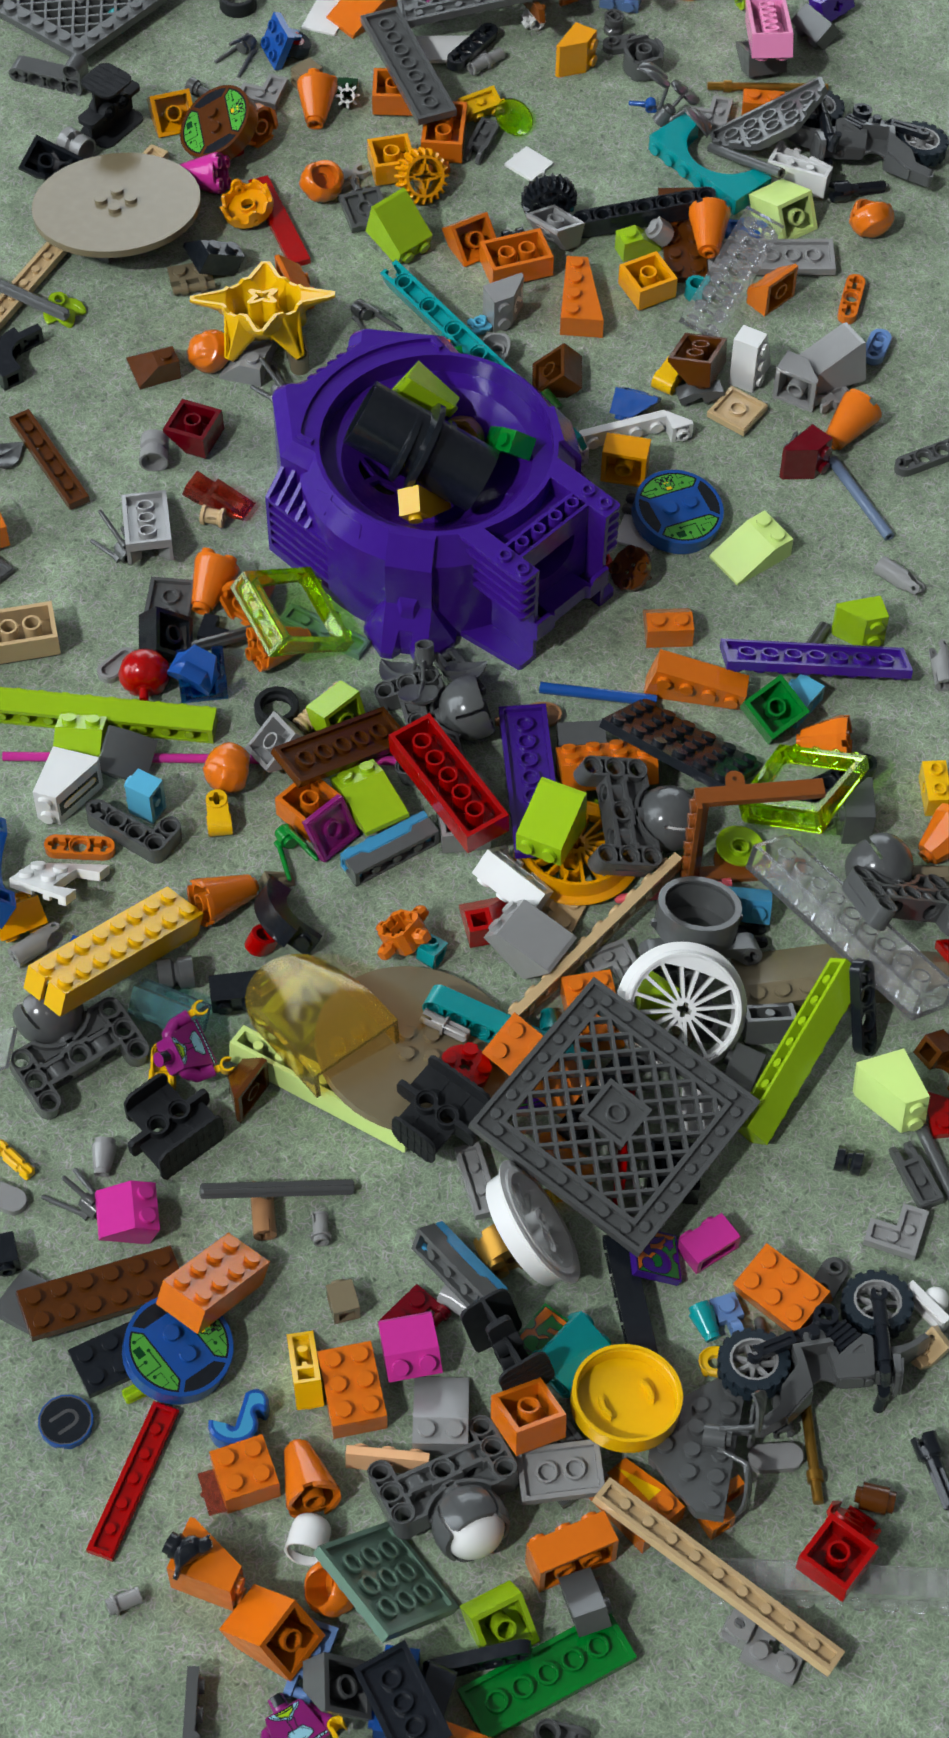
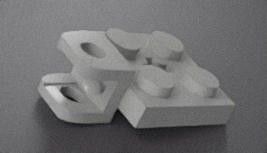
[720,1609,803,1687]

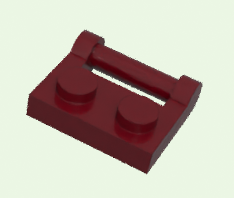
[380,1284,452,1328]

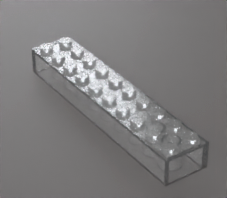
[746,833,949,1021]

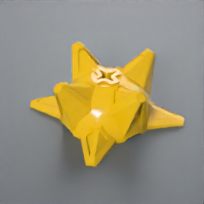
[190,261,335,362]

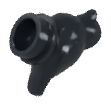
[162,1531,213,1581]

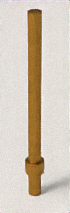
[707,80,828,93]
[801,1405,824,1505]

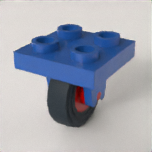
[260,12,312,71]

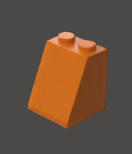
[167,1517,247,1611]
[219,1584,325,1682]

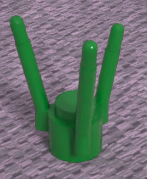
[274,824,319,881]

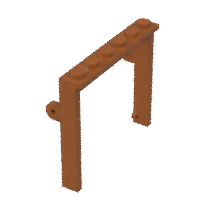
[680,771,826,883]

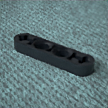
[446,23,498,72]
[849,958,877,1056]
[423,1639,533,1676]

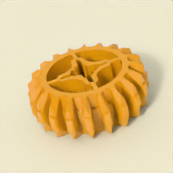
[394,147,449,205]

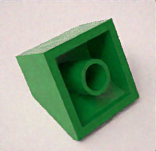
[740,674,810,744]

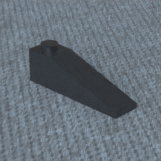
[18,134,84,180]

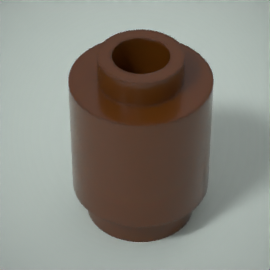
[854,1481,897,1515]

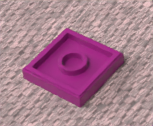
[302,794,360,862]

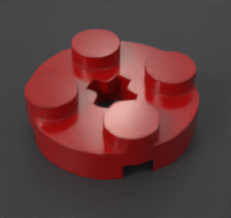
[441,1042,492,1088]
[825,1500,881,1543]

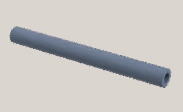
[829,456,894,541]

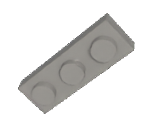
[454,1142,491,1220]

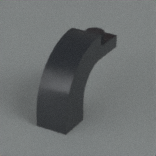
[0,323,44,391]
[254,875,322,957]

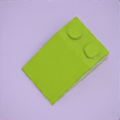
[330,759,410,836]

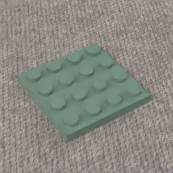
[313,1521,459,1643]

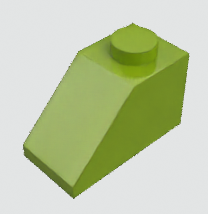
[615,225,662,262]

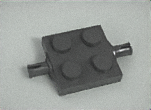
[339,178,384,233]

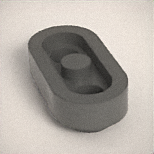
[602,33,636,55]
[814,1257,848,1303]

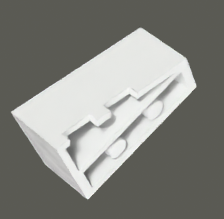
[767,140,833,199]
[729,325,771,393]
[472,845,554,910]

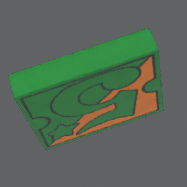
[519,1303,569,1356]

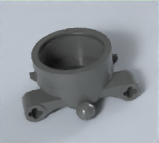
[638,876,762,979]

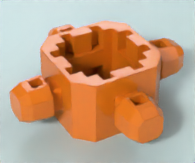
[376,905,431,960]

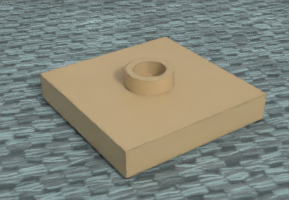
[707,385,768,436]

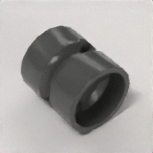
[156,955,196,992]

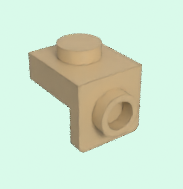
[911,1325,949,1370]

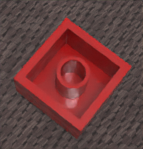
[795,1513,879,1603]

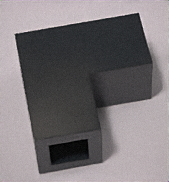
[197,613,229,649]

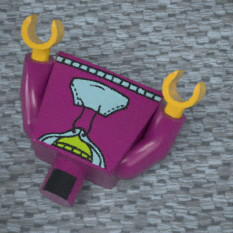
[153,1000,234,1082]
[260,1692,348,1738]

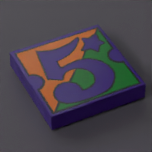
[629,1231,682,1286]

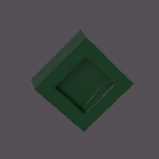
[336,77,358,98]

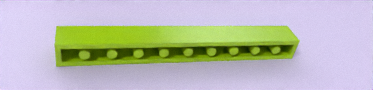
[0,687,218,744]

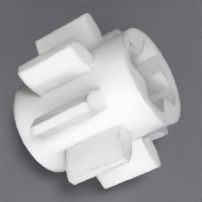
[521,8,546,31]
[335,82,360,109]

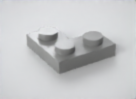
[241,73,289,110]
[689,95,733,130]
[583,938,637,984]
[863,1203,929,1261]

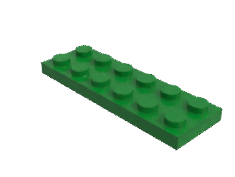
[457,1614,637,1738]

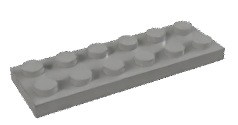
[707,239,836,275]

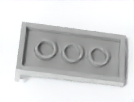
[121,490,174,565]

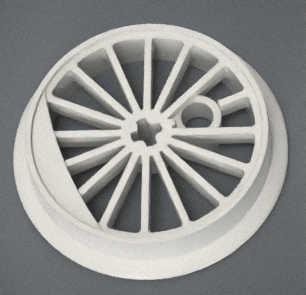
[617,942,747,1074]
[486,1160,580,1286]

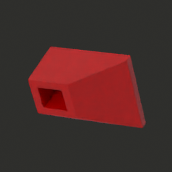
[459,897,508,948]

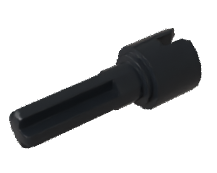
[828,180,887,203]
[910,1430,949,1511]

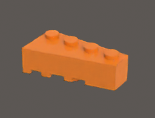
[560,256,604,338]
[644,649,749,710]

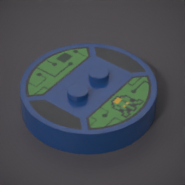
[631,470,724,554]
[122,1297,234,1405]

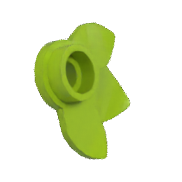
[43,292,86,328]

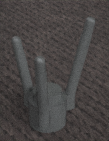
[214,32,257,78]
[351,299,402,331]
[250,357,286,403]
[90,509,128,564]
[41,1168,97,1221]

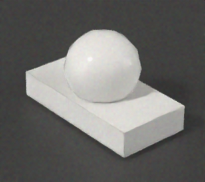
[907,1280,949,1332]

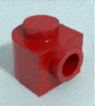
[244,924,278,957]

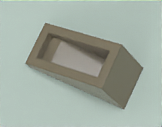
[258,871,296,889]

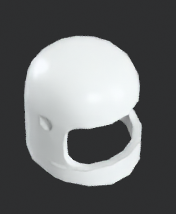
[284,1513,331,1566]

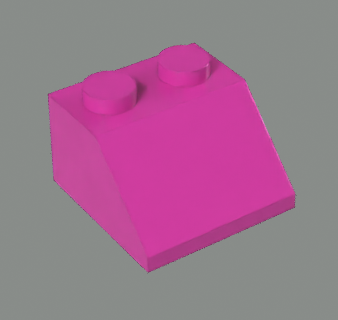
[95,1180,160,1244]
[378,1311,443,1383]

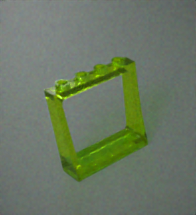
[230,567,354,657]
[739,744,869,834]

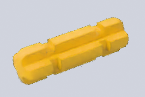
[0,1139,36,1180]

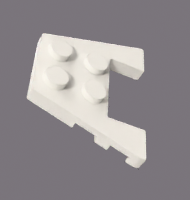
[9,861,110,906]

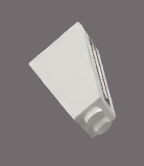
[33,746,103,825]

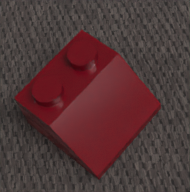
[163,399,225,459]
[779,424,833,479]

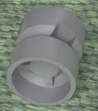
[56,126,96,159]
[139,429,169,471]

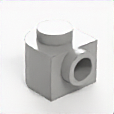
[645,216,674,247]

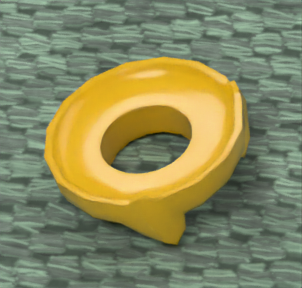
[698,1346,734,1378]

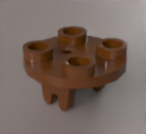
[609,545,652,592]

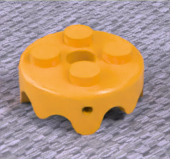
[220,178,274,229]

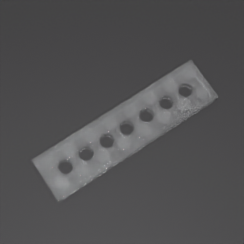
[679,206,784,337]

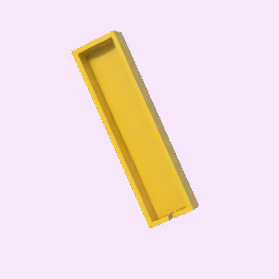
[23,886,204,1017]

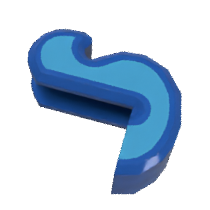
[208,1389,270,1448]

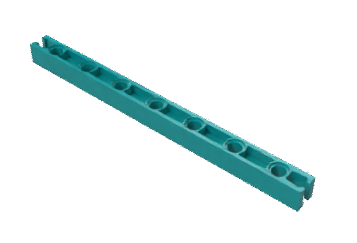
[380,260,587,451]

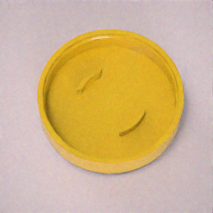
[570,1344,683,1453]

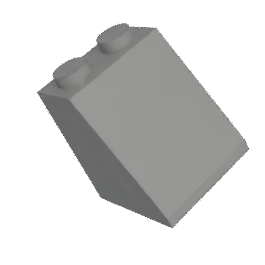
[799,322,866,394]
[484,899,577,979]

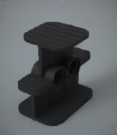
[78,63,143,149]
[392,1055,491,1163]
[124,1073,225,1180]
[460,1288,555,1391]

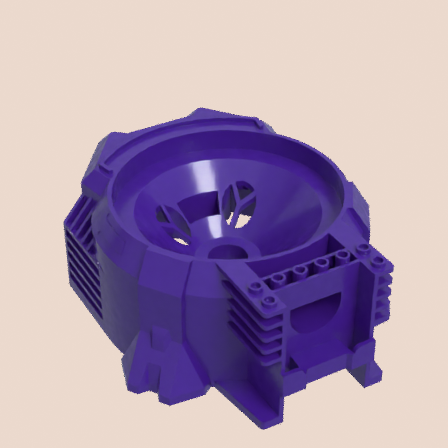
[265,329,620,670]

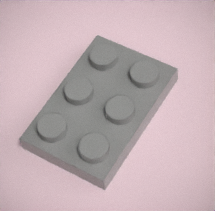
[516,1440,605,1506]

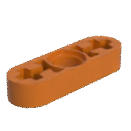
[837,274,865,324]
[44,834,116,861]

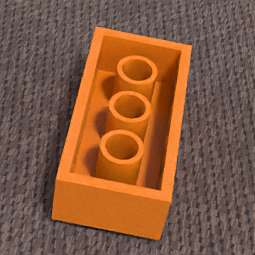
[555,739,659,791]
[481,1012,596,1118]
[156,1232,270,1334]

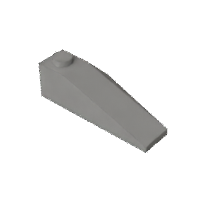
[219,340,278,387]

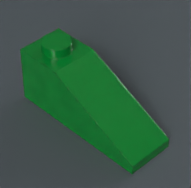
[485,426,536,461]

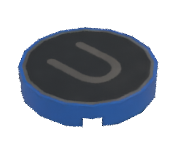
[38,1395,94,1449]

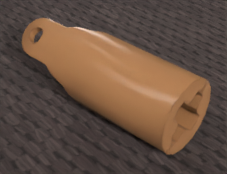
[250,1181,277,1241]

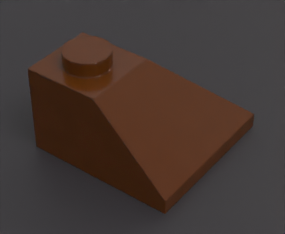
[126,346,181,390]
[227,1058,269,1123]

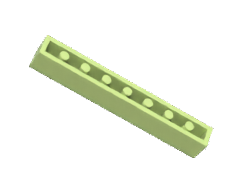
[229,1025,408,1153]

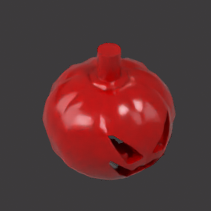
[118,649,171,701]

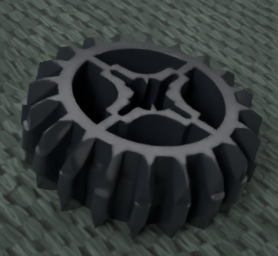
[521,173,577,214]

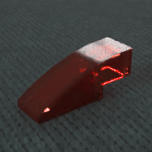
[182,470,256,521]

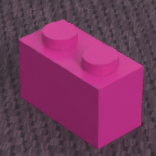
[678,1213,741,1274]

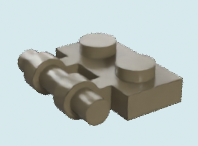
[167,263,216,296]

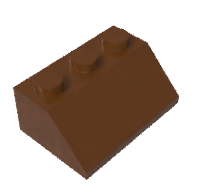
[668,333,727,389]

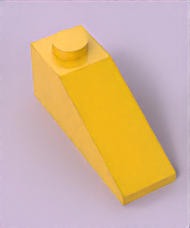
[398,485,451,524]
[286,1331,324,1410]

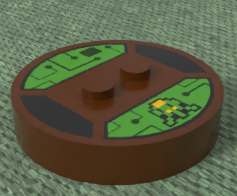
[180,85,258,160]

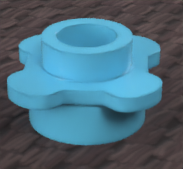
[467,315,492,335]

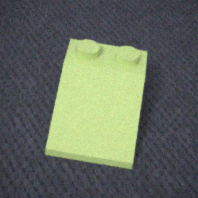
[709,510,793,586]

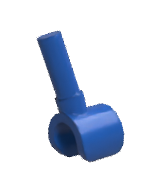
[629,97,657,113]

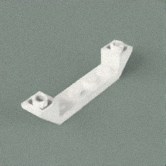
[578,410,694,466]

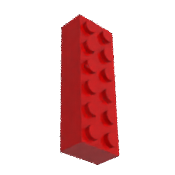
[388,713,509,853]

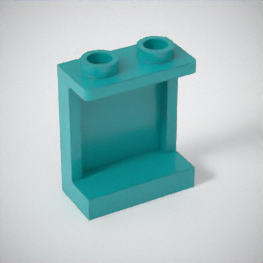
[531,1311,612,1398]

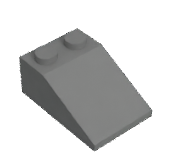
[412,1377,469,1456]

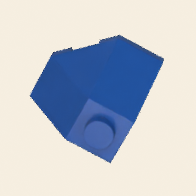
[609,386,662,420]

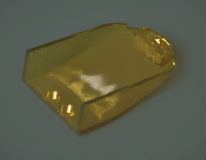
[245,954,400,1098]

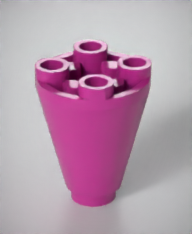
[179,152,232,195]

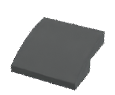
[99,725,158,780]
[0,1269,47,1335]

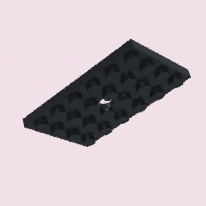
[599,699,763,787]

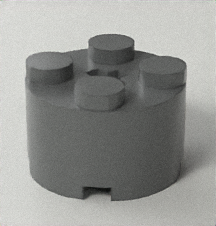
[623,34,664,82]

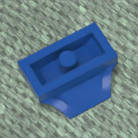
[167,644,220,696]

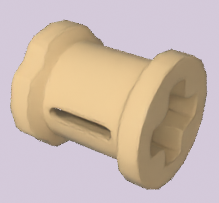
[199,504,227,528]

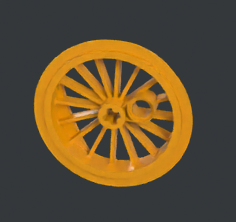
[513,801,635,906]

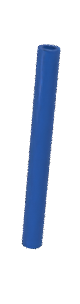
[539,682,657,706]

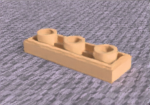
[345,1443,430,1473]

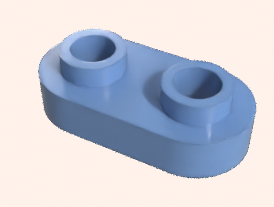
[866,329,892,365]

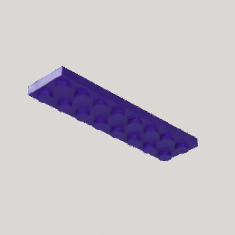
[720,638,913,680]
[498,703,556,859]

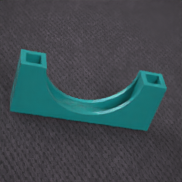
[648,113,772,215]

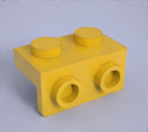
[457,85,506,123]

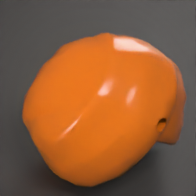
[299,160,344,203]
[849,199,894,238]
[187,329,229,374]
[203,742,250,794]
[304,1561,354,1618]

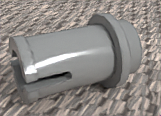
[310,1211,332,1247]
[105,1586,143,1616]

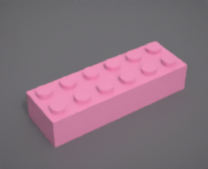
[745,0,793,61]

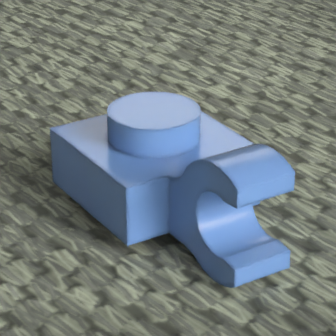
[709,1292,745,1336]

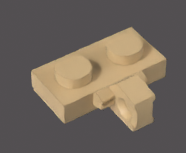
[541,898,588,933]

